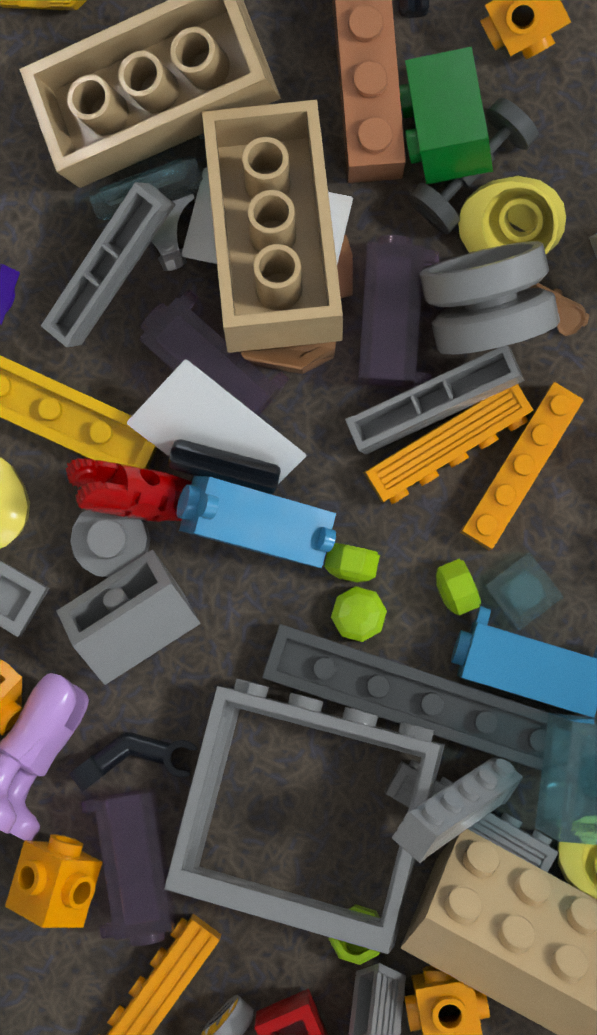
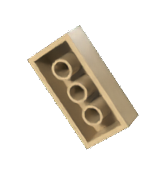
[19,0,281,188]
[202,99,343,353]
[401,829,597,1035]

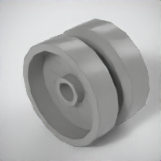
[419,241,560,355]

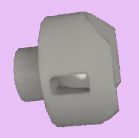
[70,510,150,578]

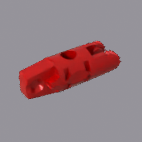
[65,458,192,522]

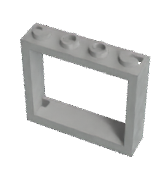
[164,679,445,954]

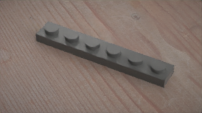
[262,624,597,786]

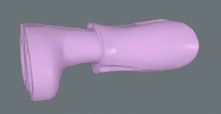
[0,673,89,841]

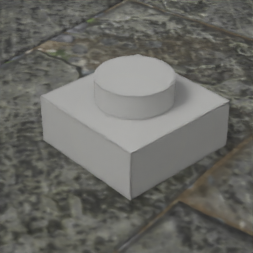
[0,560,50,637]

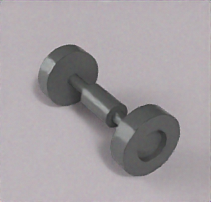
[408,98,539,234]

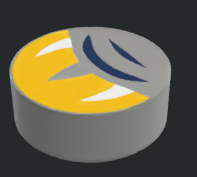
[201,995,254,1035]

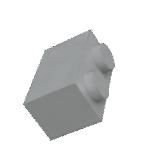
[57,549,201,685]

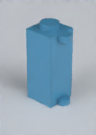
[177,476,336,568]
[451,606,597,718]

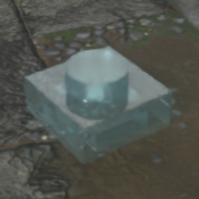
[483,552,564,631]

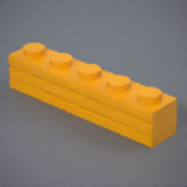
[460,382,584,551]
[363,384,534,504]
[98,914,222,1035]

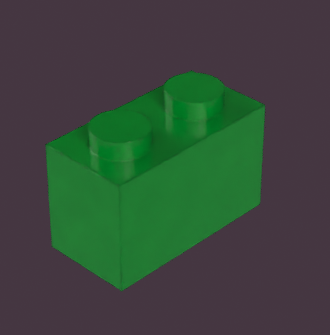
[399,46,493,184]

